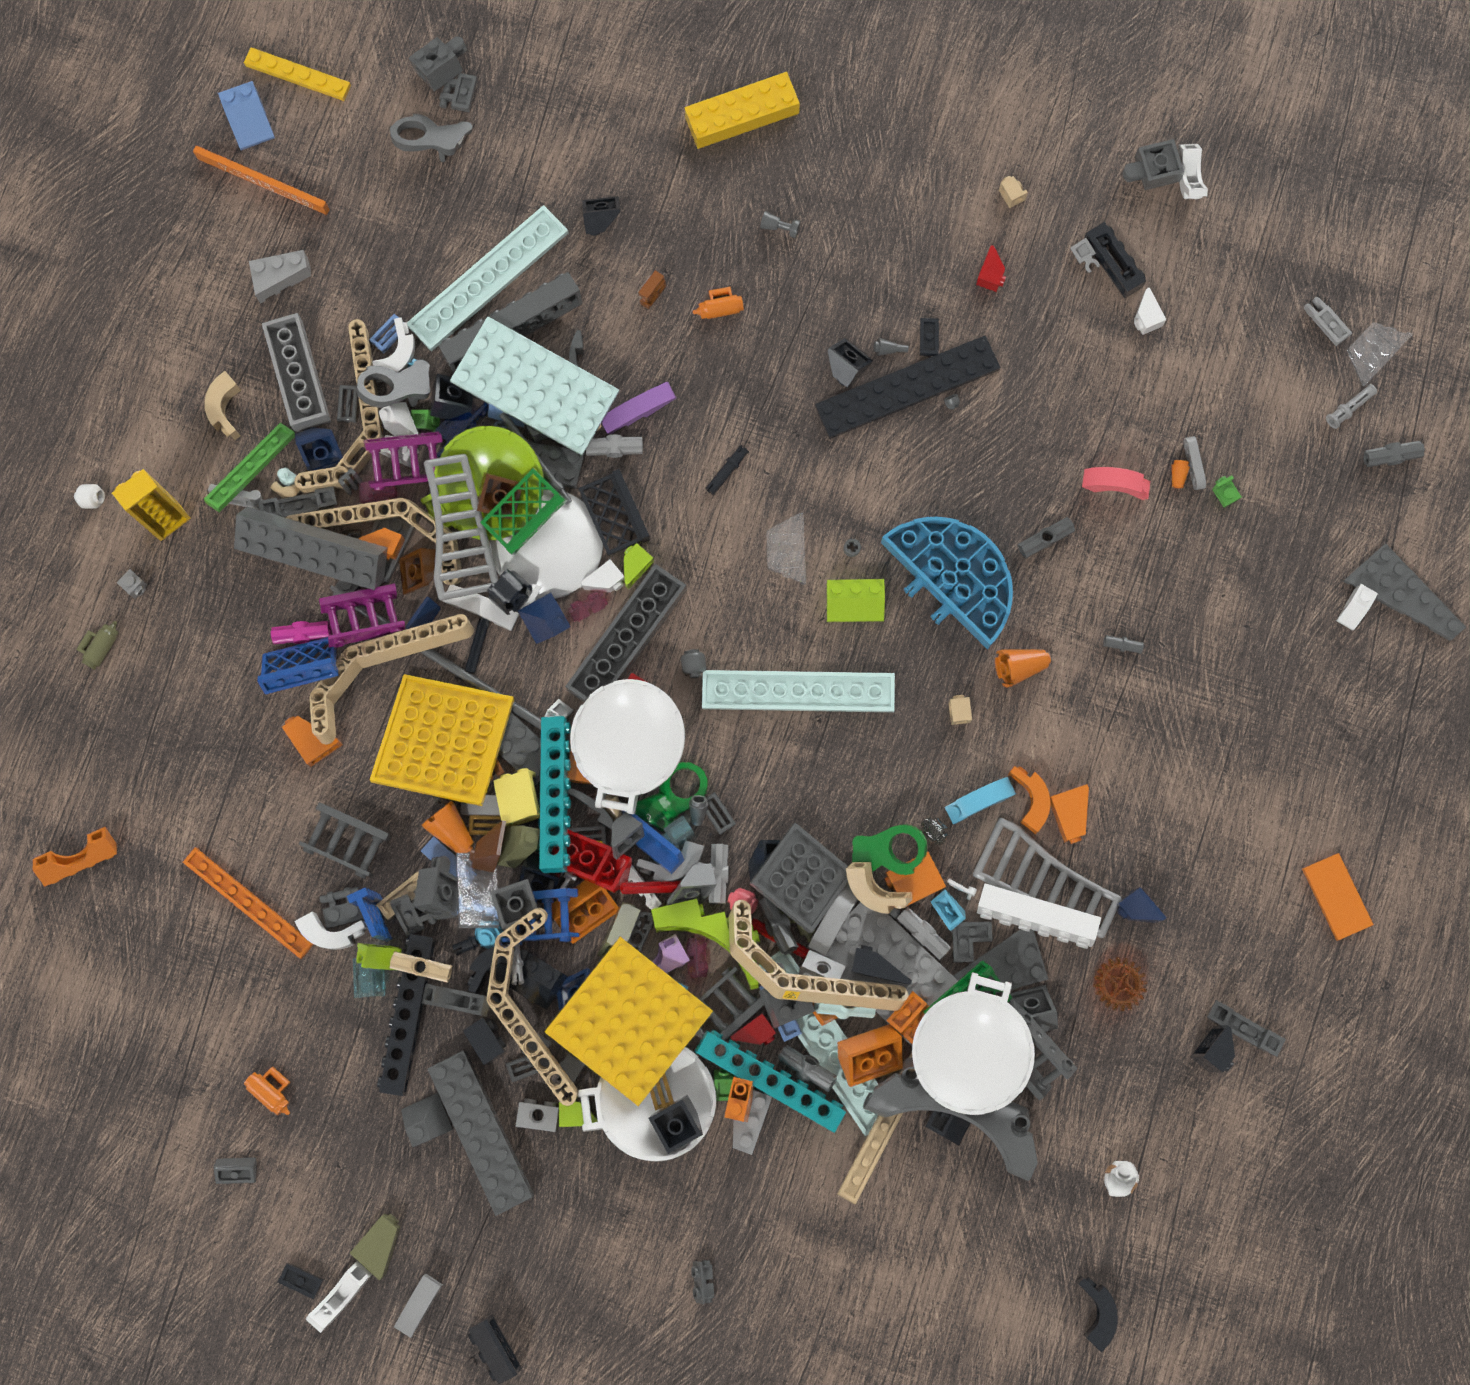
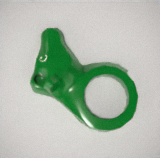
[635,762,708,832]
[852,824,927,875]

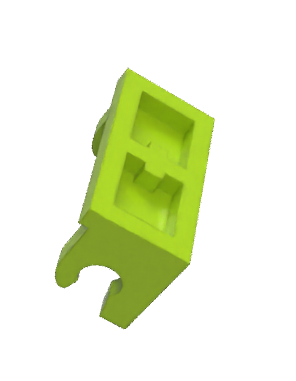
[356,943,402,970]

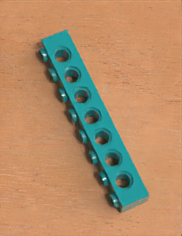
[539,716,571,873]
[694,1030,846,1133]

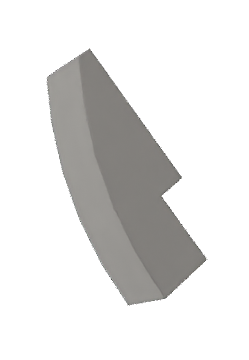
[394,1274,443,1338]

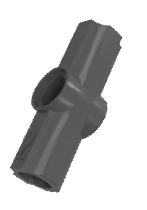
[1363,441,1425,467]
[1018,517,1075,559]
[758,897,798,955]
[778,1045,837,1092]

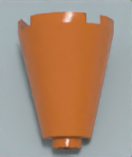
[995,649,1051,688]
[422,800,474,855]

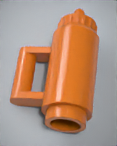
[693,287,744,319]
[244,1067,290,1115]

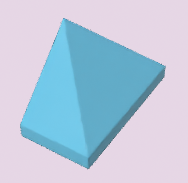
[931,890,966,931]

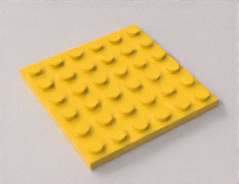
[370,674,515,806]
[544,937,713,1106]

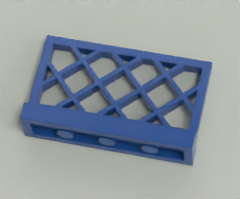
[257,637,338,694]
[347,888,392,942]

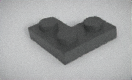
[952,922,992,963]

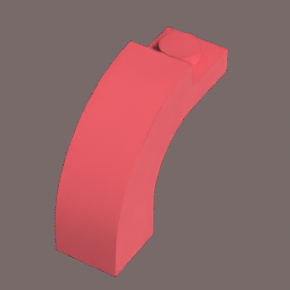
[1082,467,1151,500]

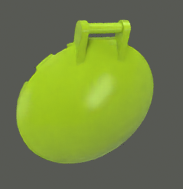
[420,426,544,540]

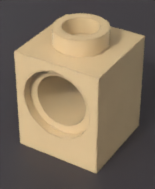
[948,695,972,725]

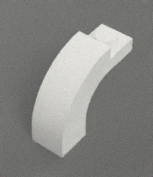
[1179,144,1208,199]
[372,318,415,383]
[295,912,368,950]
[306,1261,372,1333]

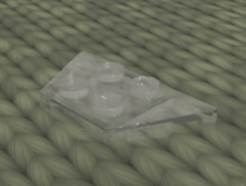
[1347,322,1413,386]
[766,512,806,585]

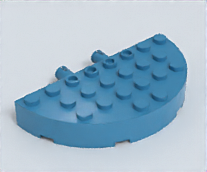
[881,517,1013,650]

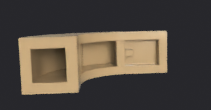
[205,371,241,440]
[846,862,913,914]

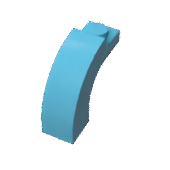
[945,777,1016,824]

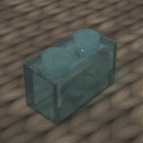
[663,816,695,848]

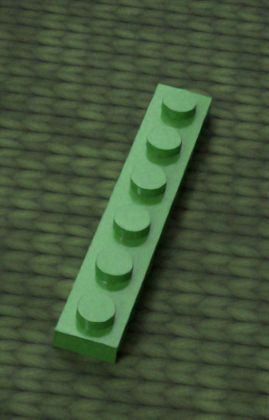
[204,423,295,513]

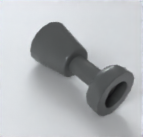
[760,211,801,239]

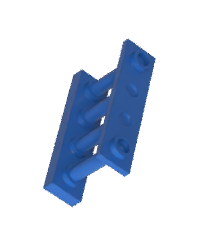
[502,888,579,946]

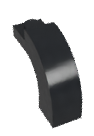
[467,945,531,994]
[1075,1276,1118,1353]

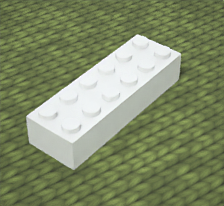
[977,884,1101,948]

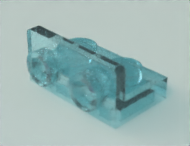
[353,957,386,998]

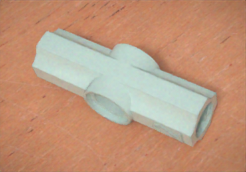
[814,1003,876,1019]

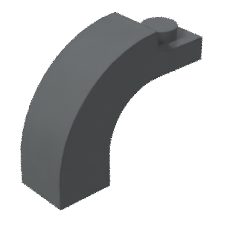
[421,984,490,1017]

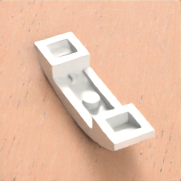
[443,585,519,631]

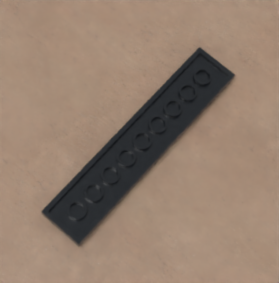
[815,335,1001,439]

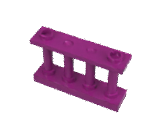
[363,431,442,490]
[319,584,405,647]

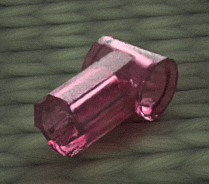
[359,482,397,504]

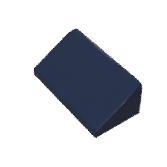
[406,596,441,629]

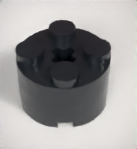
[487,569,532,615]

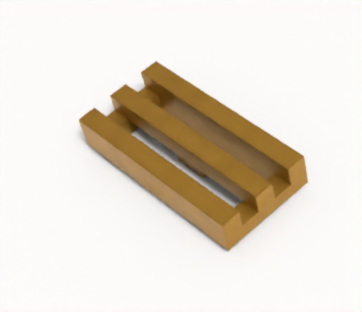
[469,815,501,835]
[650,1073,674,1110]

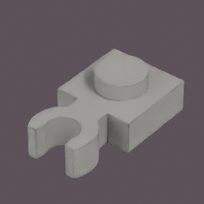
[1070,238,1100,273]

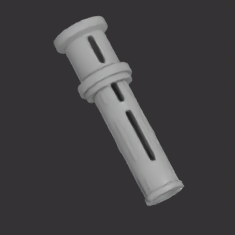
[1326,384,1377,429]

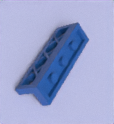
[621,810,685,874]

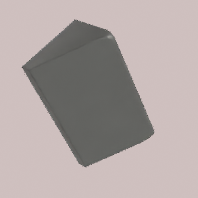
[213,1157,257,1184]

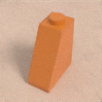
[282,716,343,767]
[1050,784,1089,844]

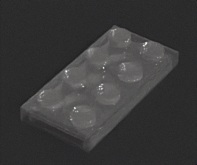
[456,853,499,928]

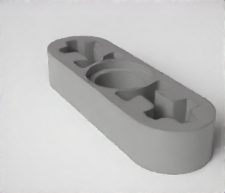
[1184,436,1206,490]

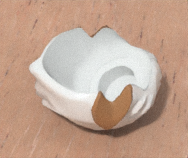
[1104,1161,1139,1197]

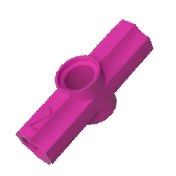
[271,621,332,644]

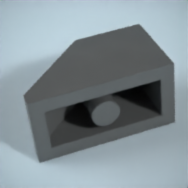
[612,812,644,860]

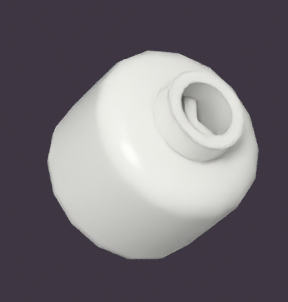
[74,484,105,509]

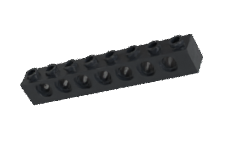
[377,934,436,1096]

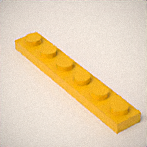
[244,47,351,101]

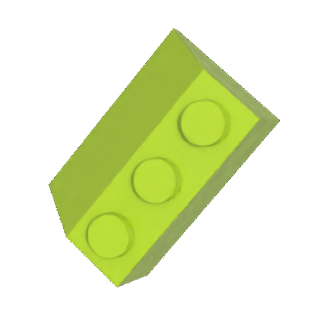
[826,579,885,622]

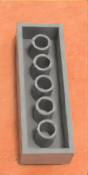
[262,313,331,433]

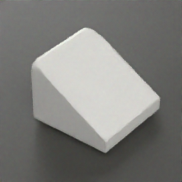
[545,699,574,720]

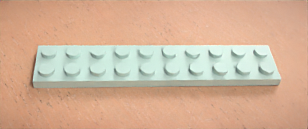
[407,205,569,352]
[702,670,895,712]
[759,951,878,1136]

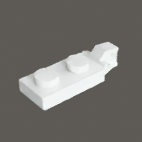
[628,864,662,909]

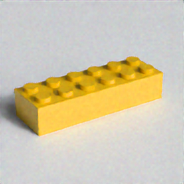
[684,72,800,149]
[112,469,191,541]

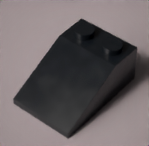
[851,945,912,985]

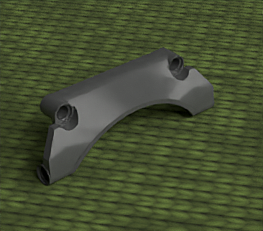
[863,1057,1038,1181]

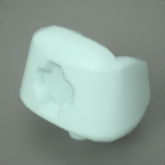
[277,467,297,486]

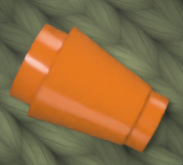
[1171,460,1190,489]

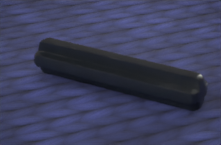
[465,618,489,673]

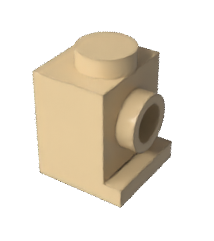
[999,176,1028,208]

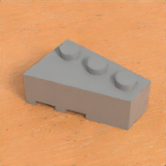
[249,250,311,303]
[733,1090,772,1155]

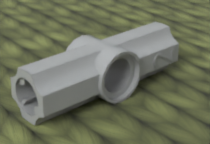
[586,435,643,458]
[708,844,729,904]
[897,907,951,960]

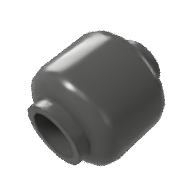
[680,649,707,678]

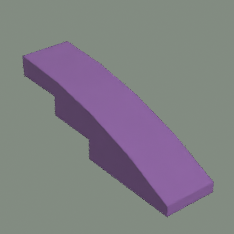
[602,382,676,435]

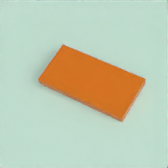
[1302,853,1374,941]

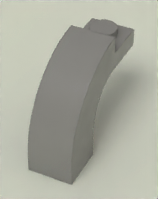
[636,840,704,881]

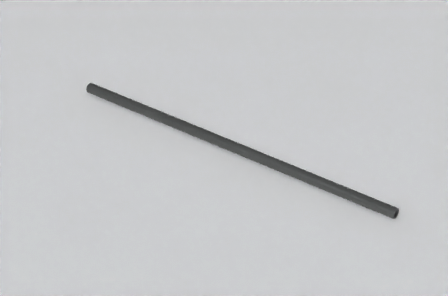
[355,605,571,744]

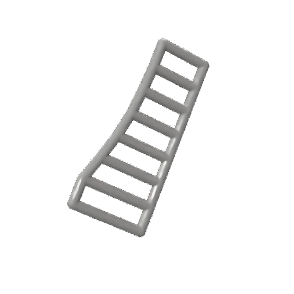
[424,454,498,600]
[973,818,1122,938]

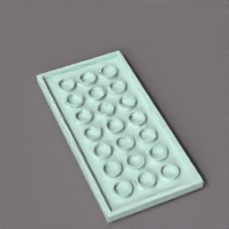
[450,317,619,456]

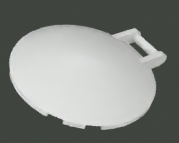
[490,489,603,608]
[570,679,685,814]
[912,972,1035,1115]
[578,1047,716,1161]

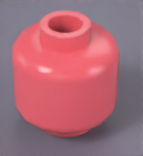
[727,888,758,914]

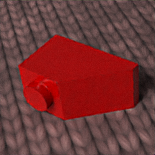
[976,245,1006,292]
[730,1013,776,1046]

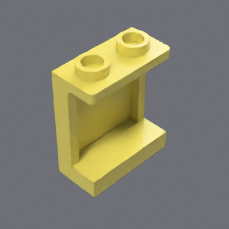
[493,768,540,826]

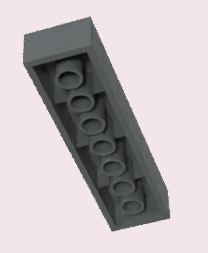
[438,272,583,374]
[234,507,387,590]
[565,564,687,702]
[428,1051,535,1216]

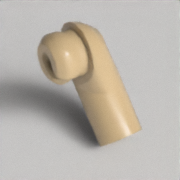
[271,481,300,499]

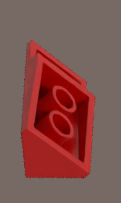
[551,829,632,893]

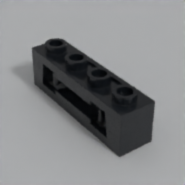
[1084,222,1146,299]

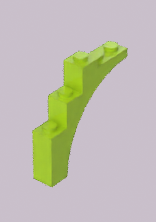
[651,899,760,990]

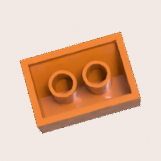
[552,880,619,944]
[837,1024,903,1087]

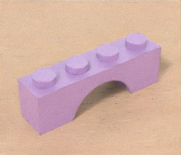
[652,934,690,974]

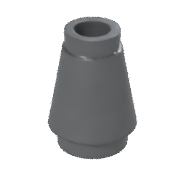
[689,795,708,826]

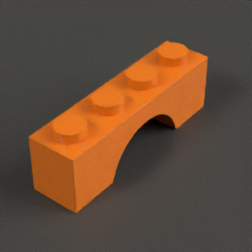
[33,827,117,887]

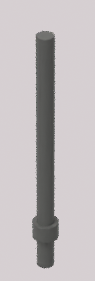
[500,412,572,505]

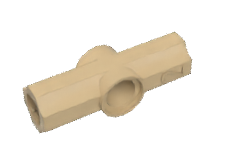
[390,951,453,983]

